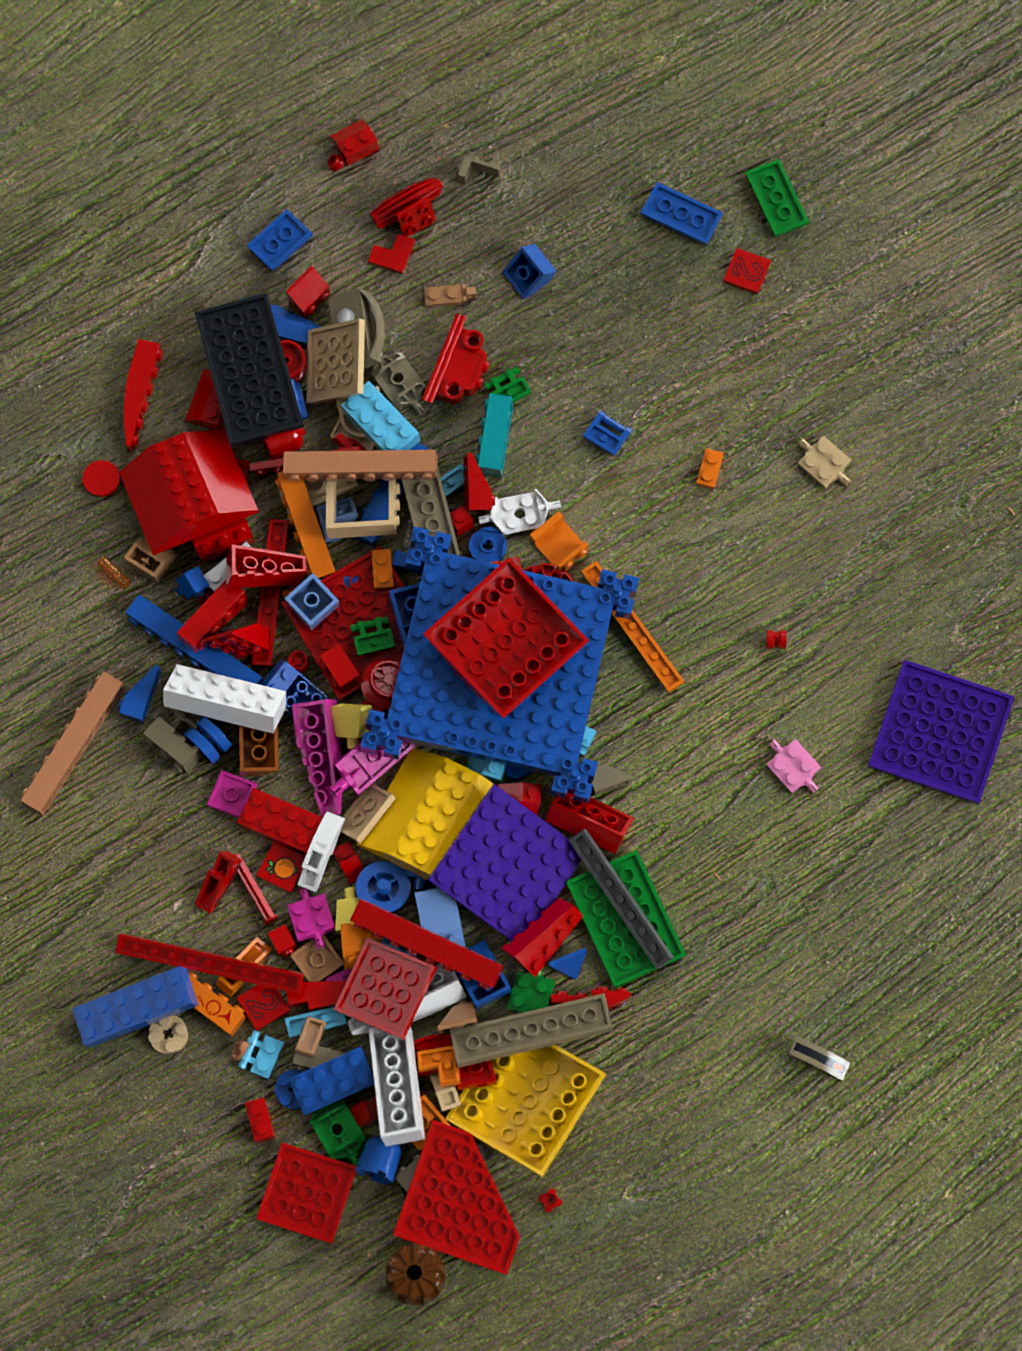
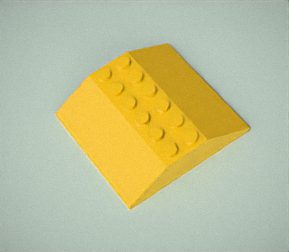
[357,748,493,881]
[445,1045,606,1177]

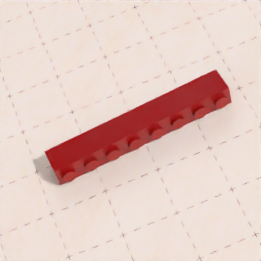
[350,899,504,989]

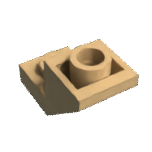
[430,1074,461,1111]

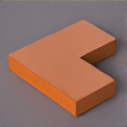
[417,1046,460,1087]

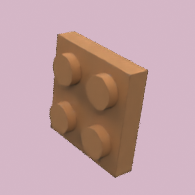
[290,935,344,982]

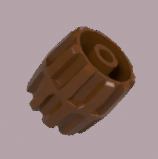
[385,1244,446,1306]

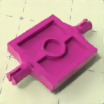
[287,888,336,949]

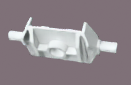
[478,489,561,535]

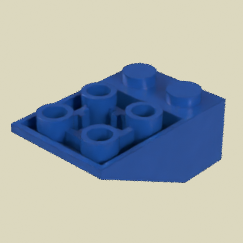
[260,660,328,718]
[457,940,511,1010]

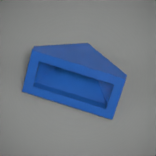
[549,948,587,980]

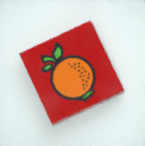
[256,841,305,893]

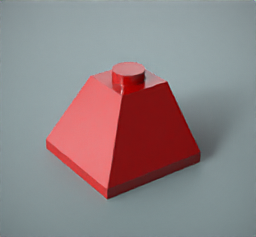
[497,782,541,815]

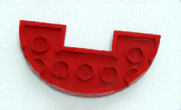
[413,1034,497,1090]

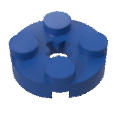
[469,527,507,563]
[275,1069,303,1110]

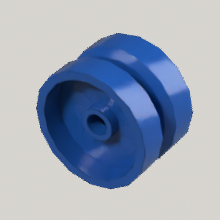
[184,716,232,765]

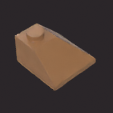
[437,1000,478,1034]

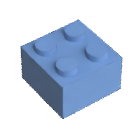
[284,573,340,631]

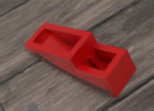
[194,851,242,914]

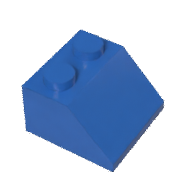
[502,244,557,299]

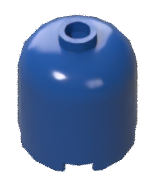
[355,1136,402,1185]

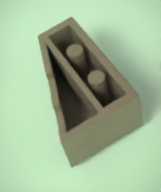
[143,717,203,774]

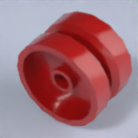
[280,340,307,383]

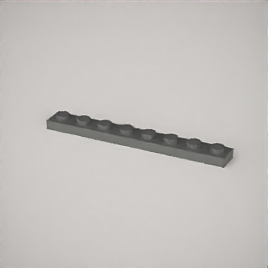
[569,829,674,970]

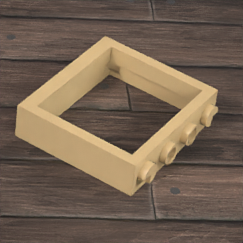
[326,479,400,539]

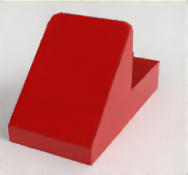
[333,841,364,884]
[349,1097,379,1128]

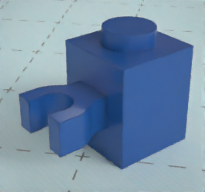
[175,566,210,599]

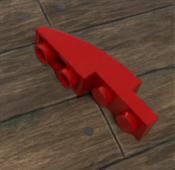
[551,986,631,1010]

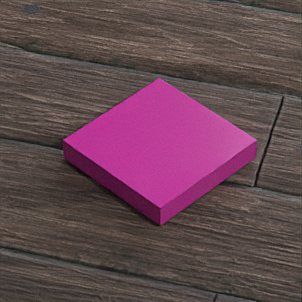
[207,770,257,818]

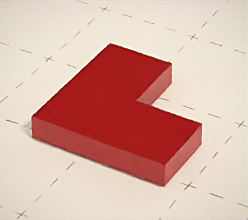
[368,234,415,274]

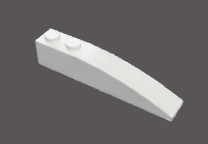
[347,963,467,1035]

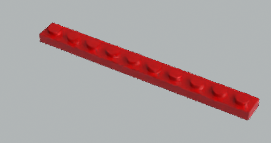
[115,933,304,993]

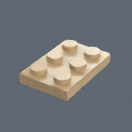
[340,784,395,844]

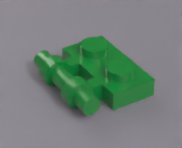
[484,366,532,403]
[350,616,395,657]

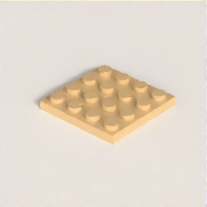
[306,319,365,405]

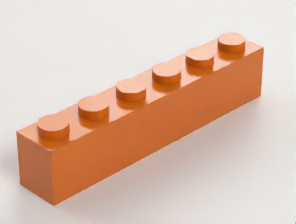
[275,471,336,580]

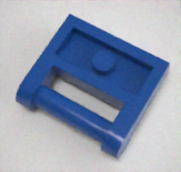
[583,410,633,457]

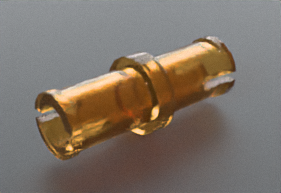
[97,556,132,590]

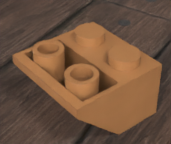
[124,535,179,584]

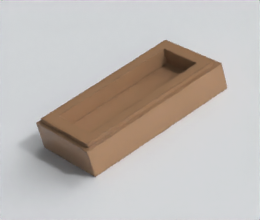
[295,1016,326,1058]

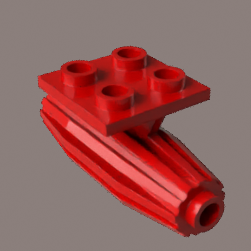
[369,177,443,237]

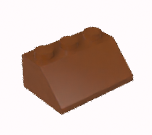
[239,725,279,777]

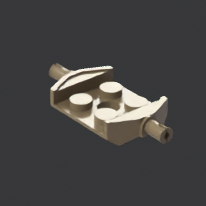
[371,352,426,416]

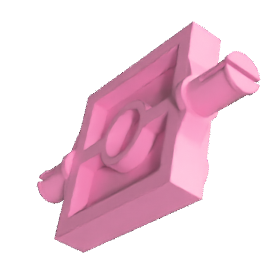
[766,739,821,794]

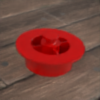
[361,659,401,710]

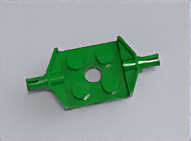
[310,1101,366,1166]

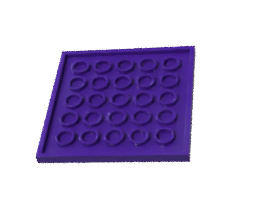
[868,660,1015,805]
[427,784,582,942]

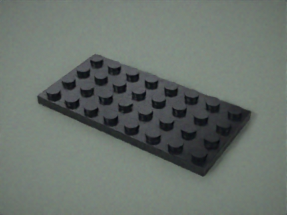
[195,293,304,447]

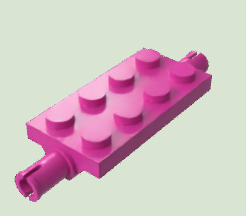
[329,740,416,797]

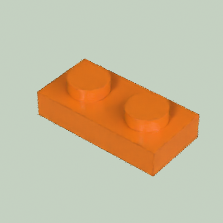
[696,448,724,490]
[372,549,394,589]

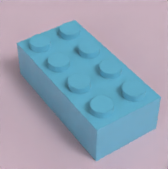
[341,381,420,450]

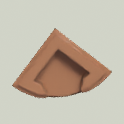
[231,1041,249,1062]

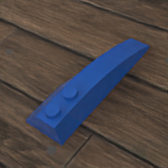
[242,298,322,349]

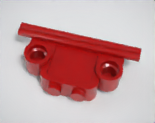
[422,313,490,404]

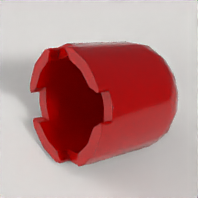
[261,428,306,460]

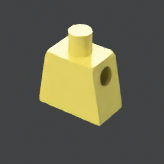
[331,703,372,749]
[335,887,359,935]

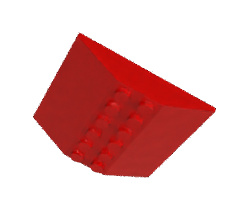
[119,430,259,555]
[423,557,589,719]

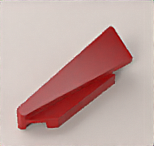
[286,981,347,1012]

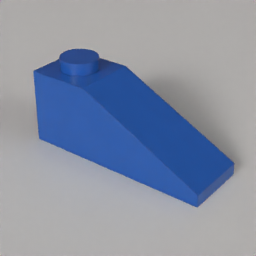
[118,665,162,724]

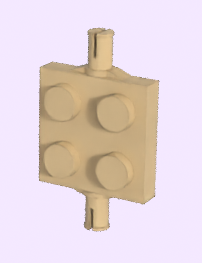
[798,435,851,489]

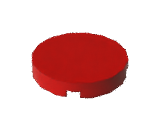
[82,460,121,498]

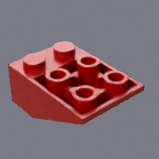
[202,623,269,658]

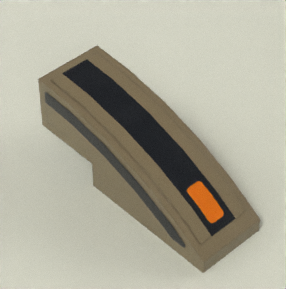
[788,1036,850,1081]

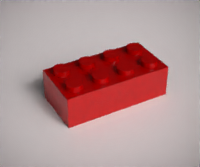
[237,788,323,856]

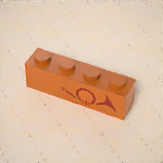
[188,970,246,1037]

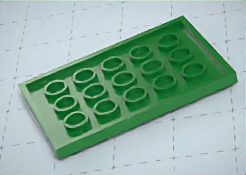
[566,850,686,988]

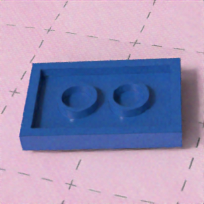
[247,209,313,272]

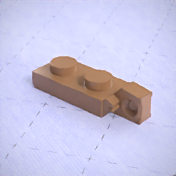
[424,285,476,307]

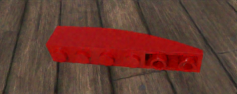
[124,339,164,453]

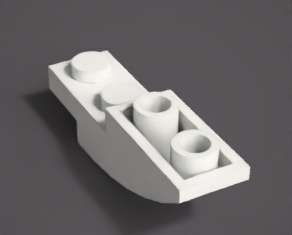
[298,811,345,892]

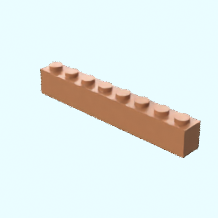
[283,450,438,482]
[20,671,126,816]

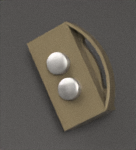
[328,288,385,369]

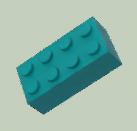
[475,394,514,478]

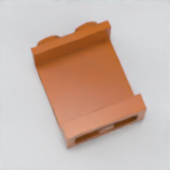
[530,511,588,571]

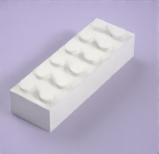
[163,664,286,733]
[369,1027,425,1147]

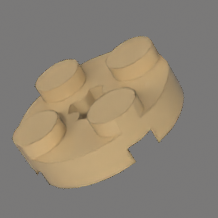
[148,1015,188,1054]

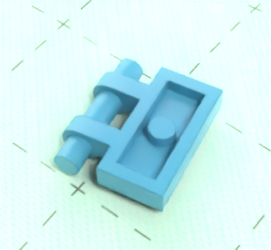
[238,1030,285,1080]

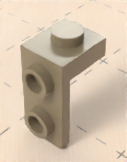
[456,156,500,185]

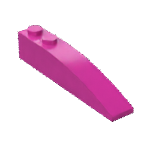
[292,699,342,817]

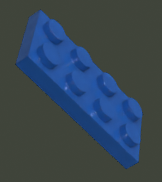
[640,182,723,246]
[289,1046,375,1115]

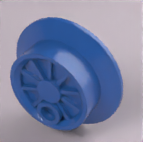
[356,861,411,912]

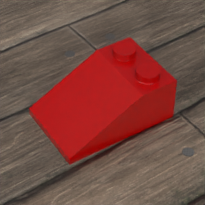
[463,452,495,512]

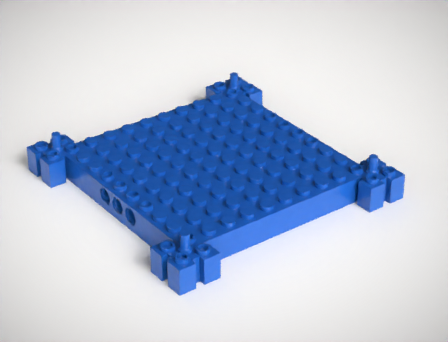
[360,526,639,803]

